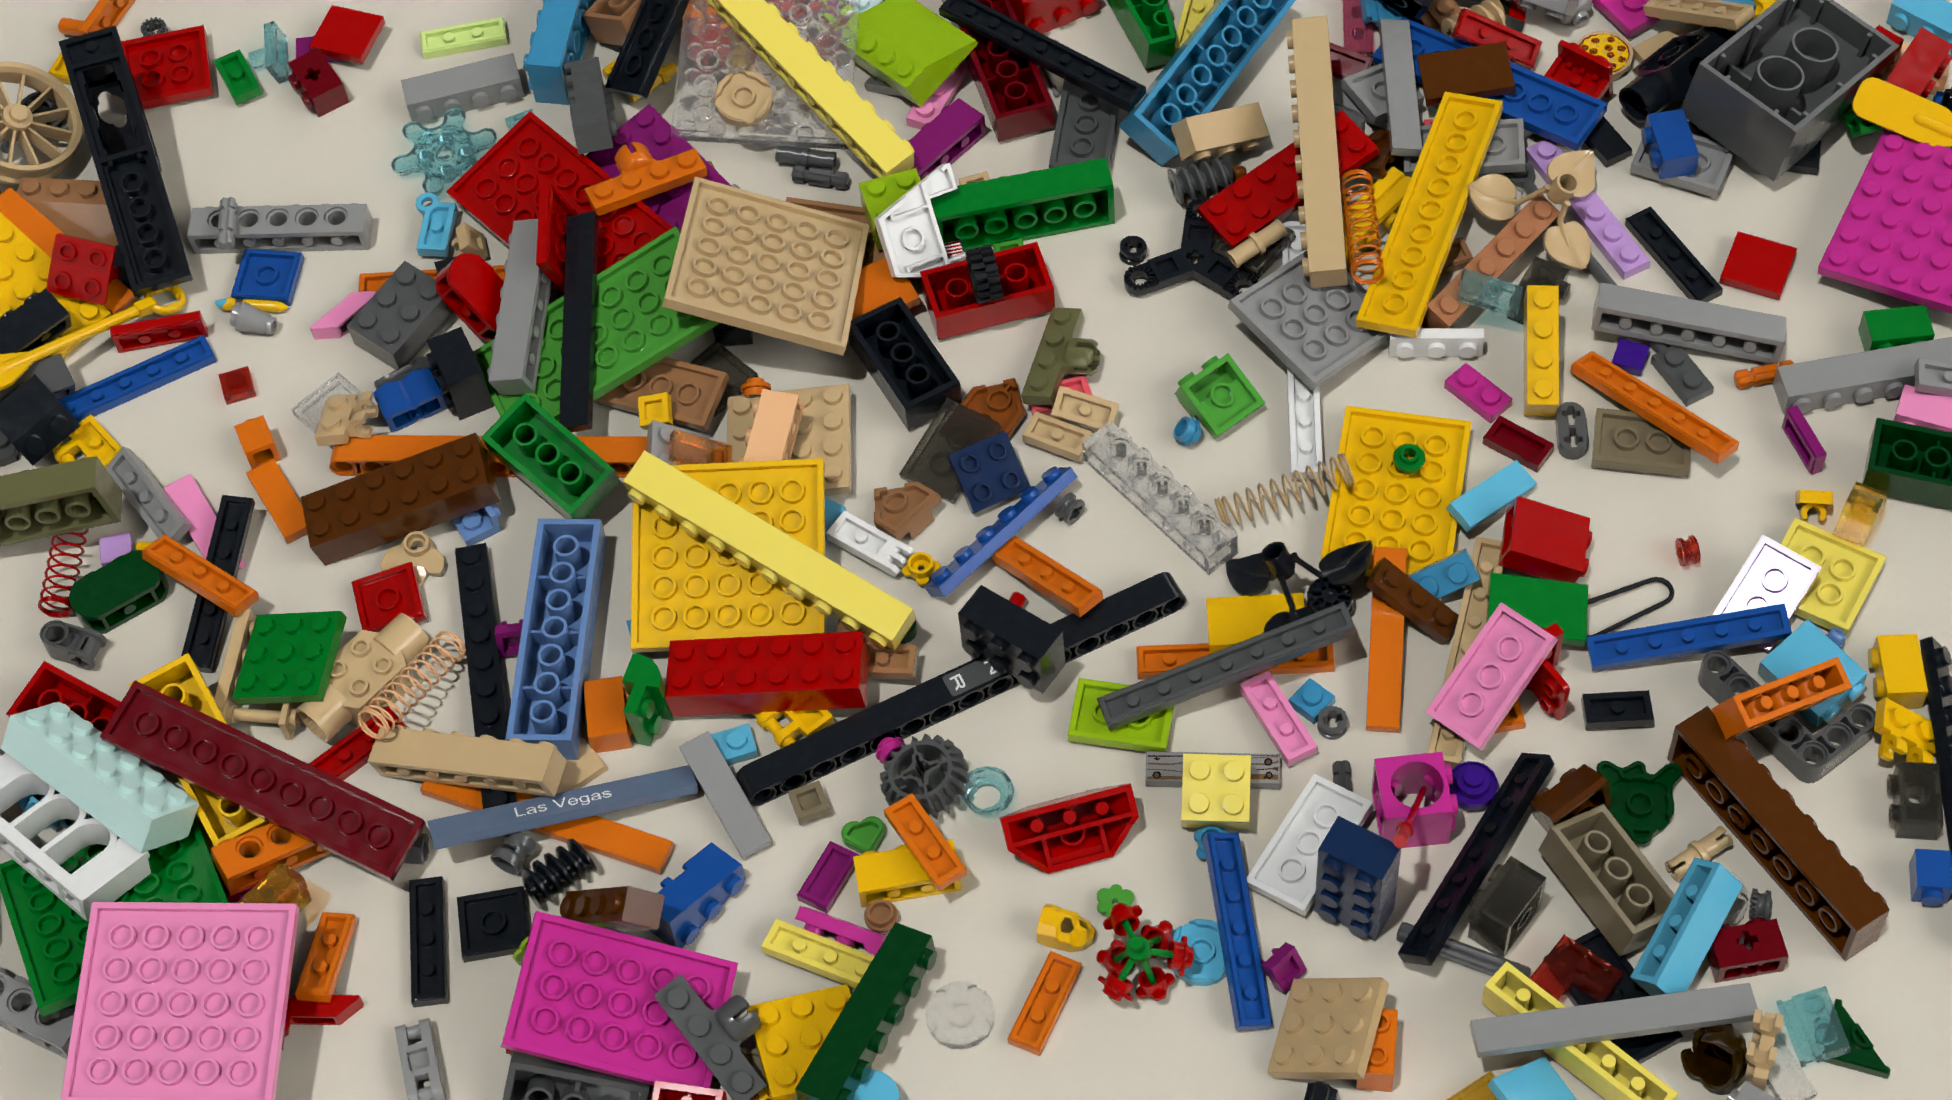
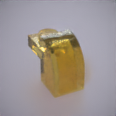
[1832,482,1887,547]

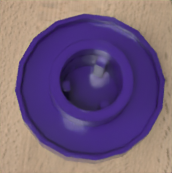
[1449,761,1498,810]

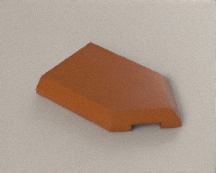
[940,378,1026,449]

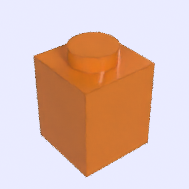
[234,415,282,469]

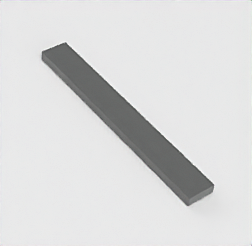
[1097,602,1357,731]

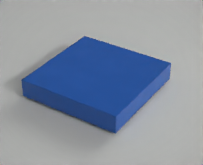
[231,249,304,306]

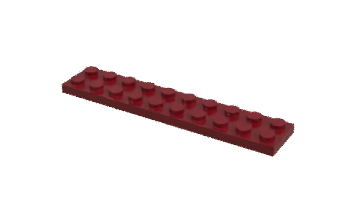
[100,680,426,882]

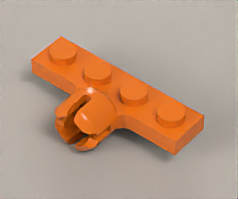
[584,142,708,216]

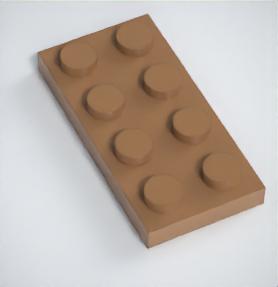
[596,357,730,432]

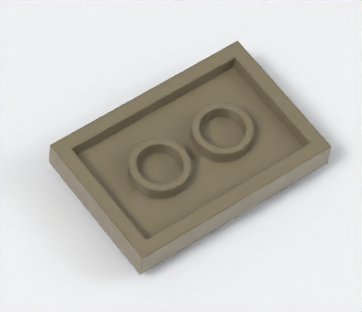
[1591,408,1691,477]

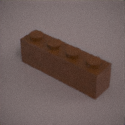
[560,886,665,932]

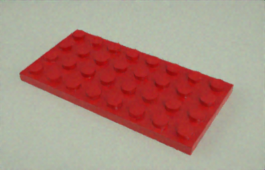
[446,111,674,293]

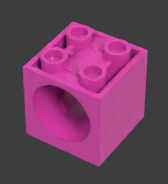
[1371,752,1458,848]

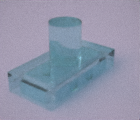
[248,21,289,84]

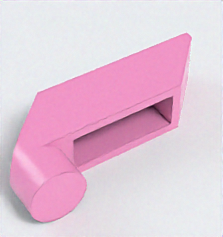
[310,291,376,340]

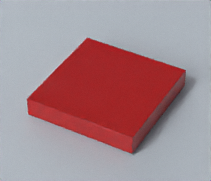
[309,5,385,64]
[1719,231,1797,300]
[351,562,427,633]

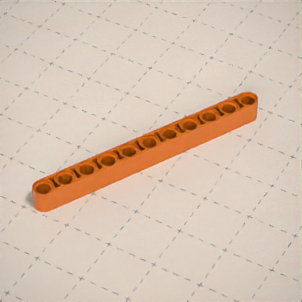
[329,435,647,478]

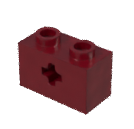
[287,48,349,117]
[1706,918,1789,983]

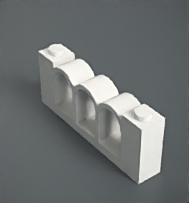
[0,753,151,922]

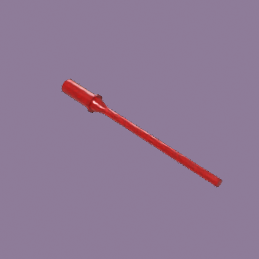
[1393,786,1427,848]

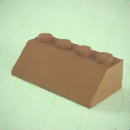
[16,177,119,246]

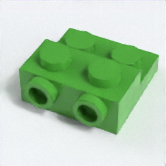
[1174,353,1265,439]

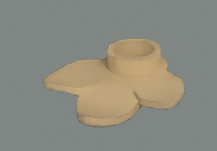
[380,531,444,586]

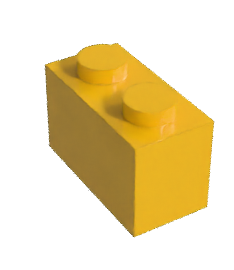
[1868,634,1928,709]

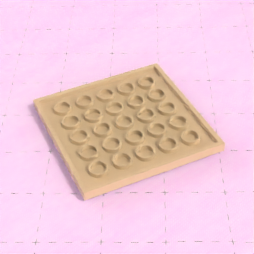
[662,176,870,356]

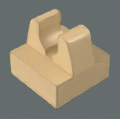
[451,222,488,260]

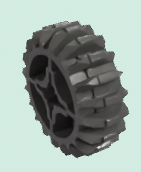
[880,733,970,819]

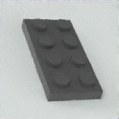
[1049,79,1119,168]

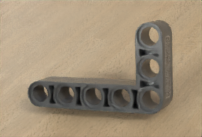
[1698,650,1876,783]

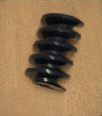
[521,839,597,908]

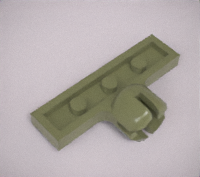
[1021,307,1100,405]

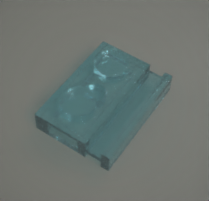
[1776,986,1851,1068]

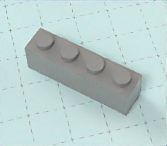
[401,53,525,124]

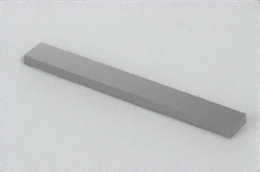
[1470,983,1758,1058]

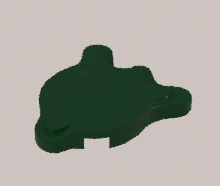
[1596,761,1682,847]

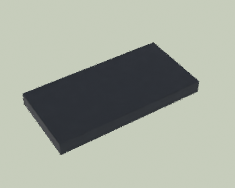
[605,0,690,99]
[1543,928,1683,1064]

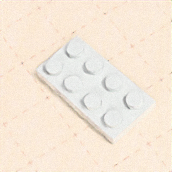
[1246,773,1374,916]

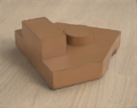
[874,481,941,540]

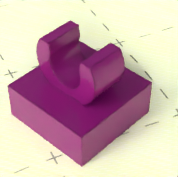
[495,619,523,657]
[1261,942,1307,993]

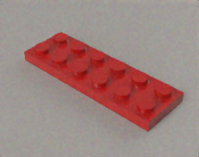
[1197,110,1379,250]

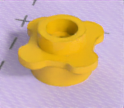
[902,552,940,586]

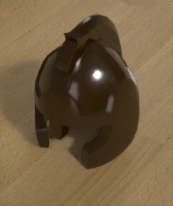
[1681,1024,1748,1090]

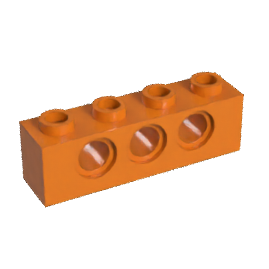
[1712,657,1853,740]
[211,823,332,896]

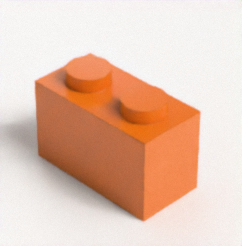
[583,676,634,753]

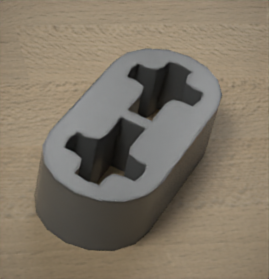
[1555,402,1588,460]

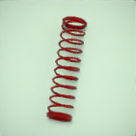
[38,529,89,617]

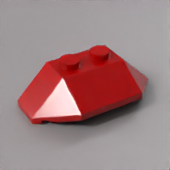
[999,783,1139,874]

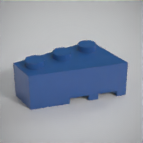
[649,842,746,948]

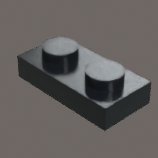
[1581,690,1654,729]

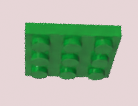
[232,611,347,705]

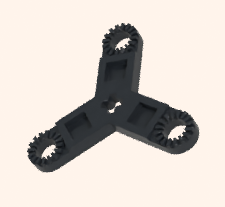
[1124,197,1258,299]

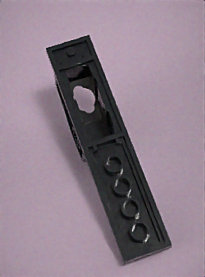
[58,26,193,297]

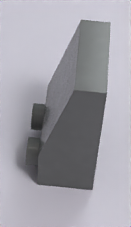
[1681,0,1899,182]

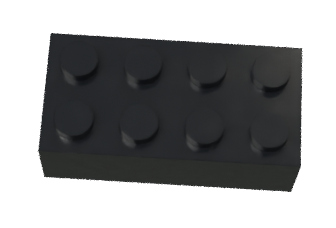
[849,297,962,430]

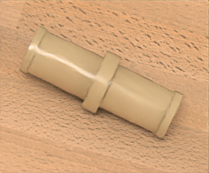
[1227,219,1288,268]
[1664,826,1733,881]

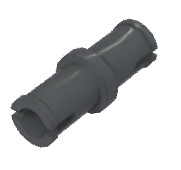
[775,143,837,171]

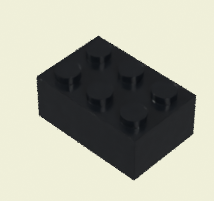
[958,585,1065,694]

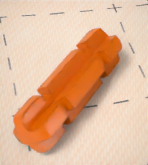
[1733,360,1794,389]

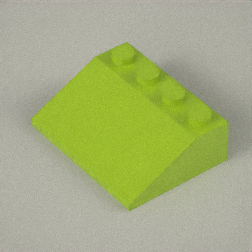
[833,0,978,107]

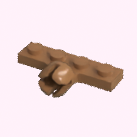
[837,618,919,680]

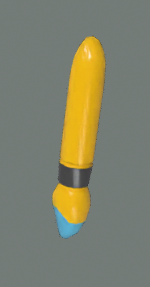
[215,297,288,313]

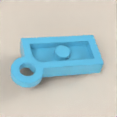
[416,193,458,257]

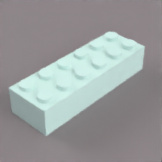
[1,702,199,853]

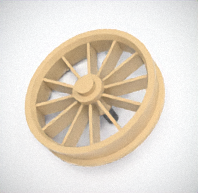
[0,61,83,186]

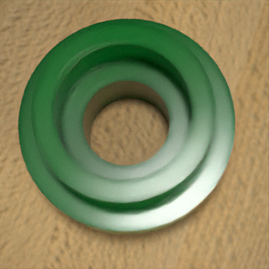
[1393,444,1425,475]

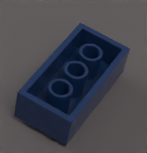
[1314,816,1401,941]

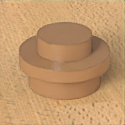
[864,899,898,933]

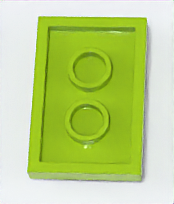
[1067,678,1175,752]

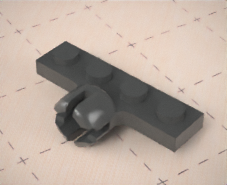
[653,974,767,1100]

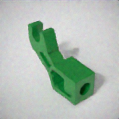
[1840,108,1882,139]

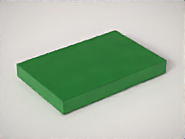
[1486,572,1588,647]

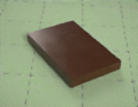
[1417,42,1515,107]

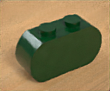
[69,550,169,634]

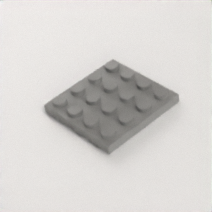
[1228,250,1389,390]

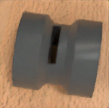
[490,832,536,875]

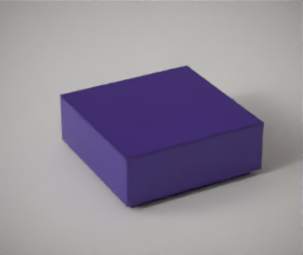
[1611,338,1650,377]

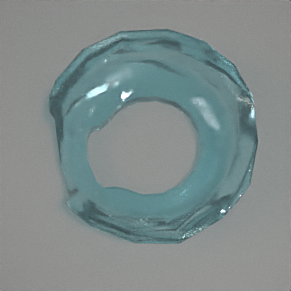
[961,766,1014,816]

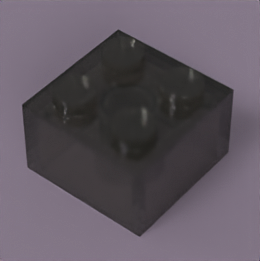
[1467,856,1546,958]

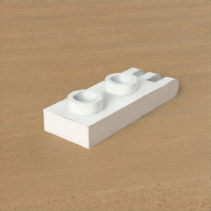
[826,510,915,577]

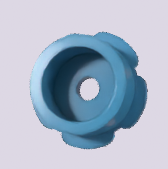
[1173,416,1202,446]

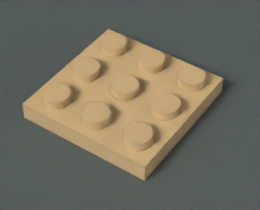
[1267,977,1389,1079]

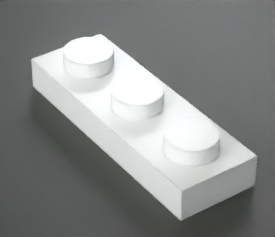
[1388,328,1484,358]

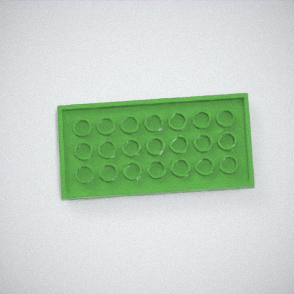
[473,226,720,421]

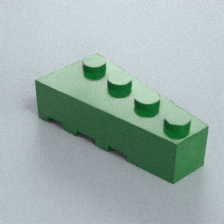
[1107,0,1176,69]

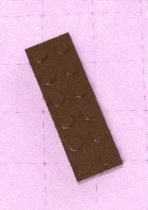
[301,433,501,566]

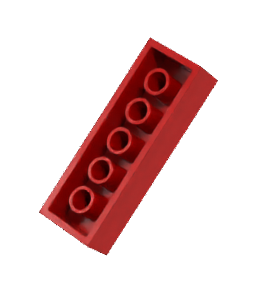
[664,631,870,717]

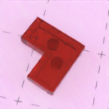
[1529,934,1623,1003]

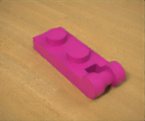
[795,906,887,955]

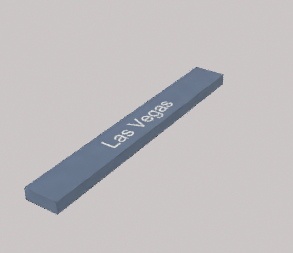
[427,765,698,850]

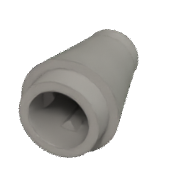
[230,302,278,335]

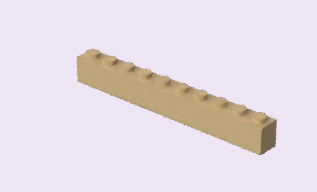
[1286,15,1348,288]

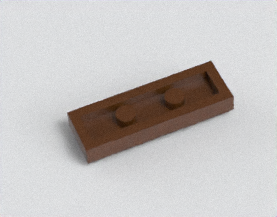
[1365,557,1459,643]

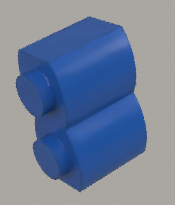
[373,368,447,432]

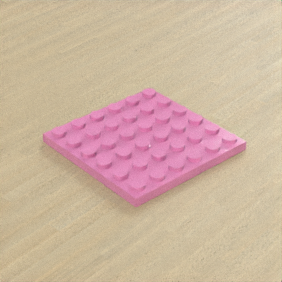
[61,902,300,1100]

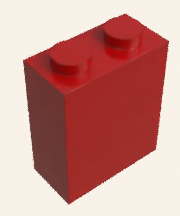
[1498,496,1593,583]

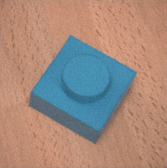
[1289,678,1335,724]

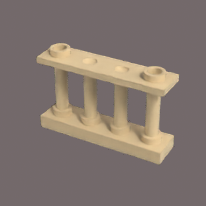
[214,608,302,740]

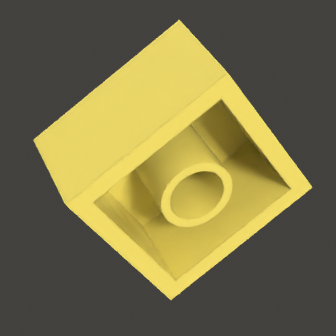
[1181,753,1251,830]

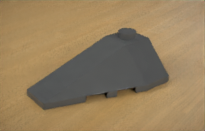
[503,1051,650,1100]

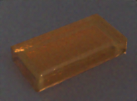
[669,429,732,465]

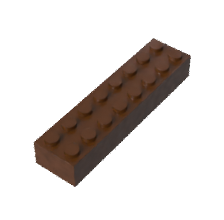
[1667,706,1890,961]

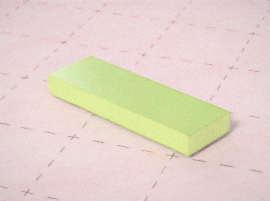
[420,17,508,60]

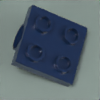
[946,431,1030,514]

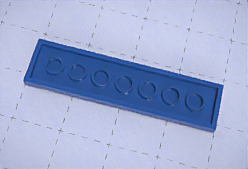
[1372,17,1608,151]

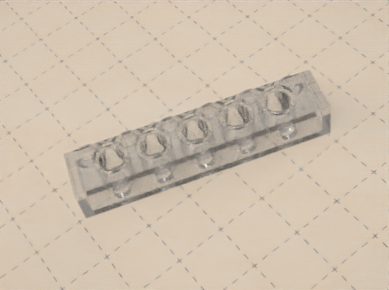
[1082,421,1238,575]

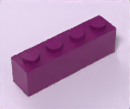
[907,98,986,180]

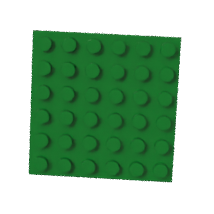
[0,790,229,1017]

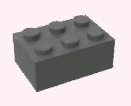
[347,261,454,370]

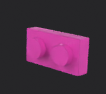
[1444,363,1513,424]

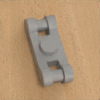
[395,1018,446,1100]

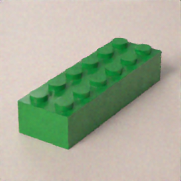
[930,158,1115,252]

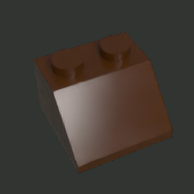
[1530,764,1612,833]

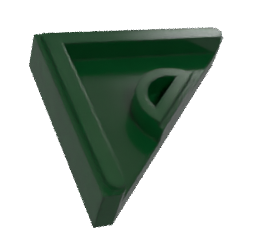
[1821,999,1891,1079]

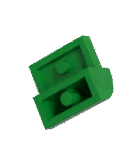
[622,653,674,746]

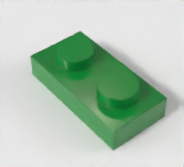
[213,49,263,105]

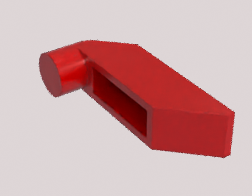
[285,995,364,1037]

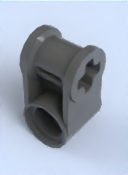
[40,620,107,670]

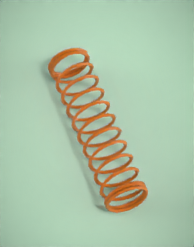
[1340,169,1385,284]

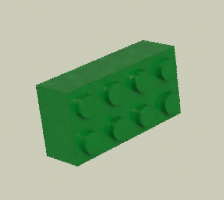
[481,393,621,519]

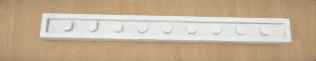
[1281,221,1323,479]

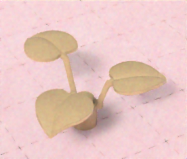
[1468,150,1596,270]

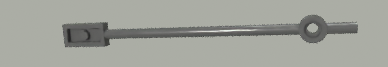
[1504,160,1714,407]

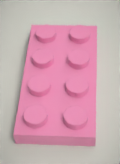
[1425,602,1558,751]

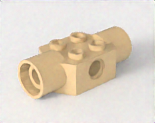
[296,613,430,742]

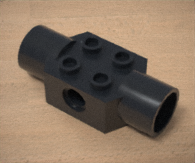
[1619,26,1736,123]

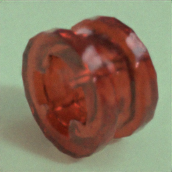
[1675,535,1701,567]

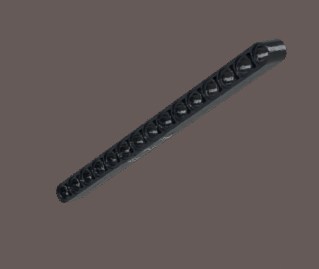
[736,572,1187,806]

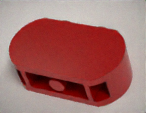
[435,253,504,342]

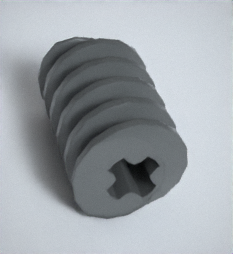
[1167,154,1234,204]

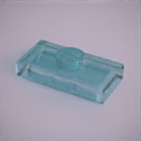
[1456,269,1523,318]

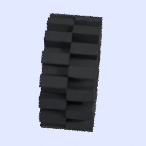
[966,245,1003,305]

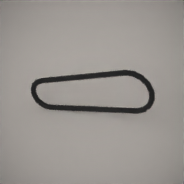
[1586,577,1674,637]

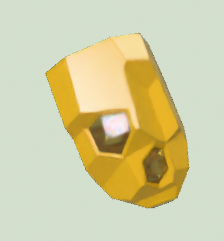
[1036,904,1095,953]

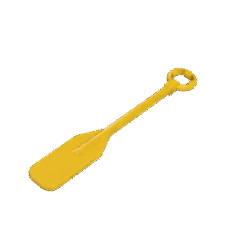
[1852,77,1952,147]
[0,285,186,391]

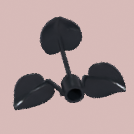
[1226,540,1373,633]

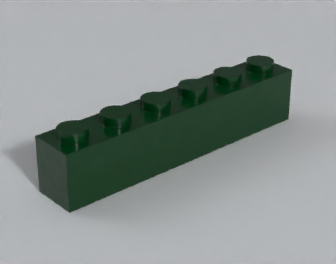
[795,922,937,1100]

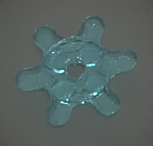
[391,108,497,196]

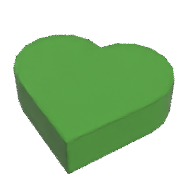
[841,816,885,854]

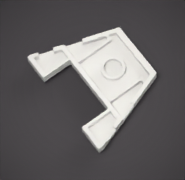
[874,163,966,277]

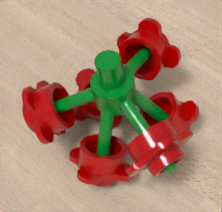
[1096,903,1194,1001]

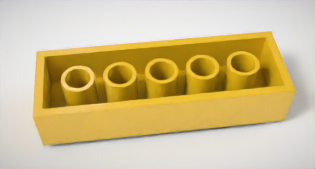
[129,653,270,847]

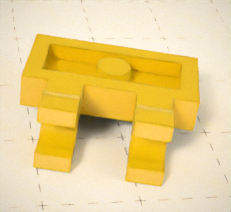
[1874,698,1936,775]

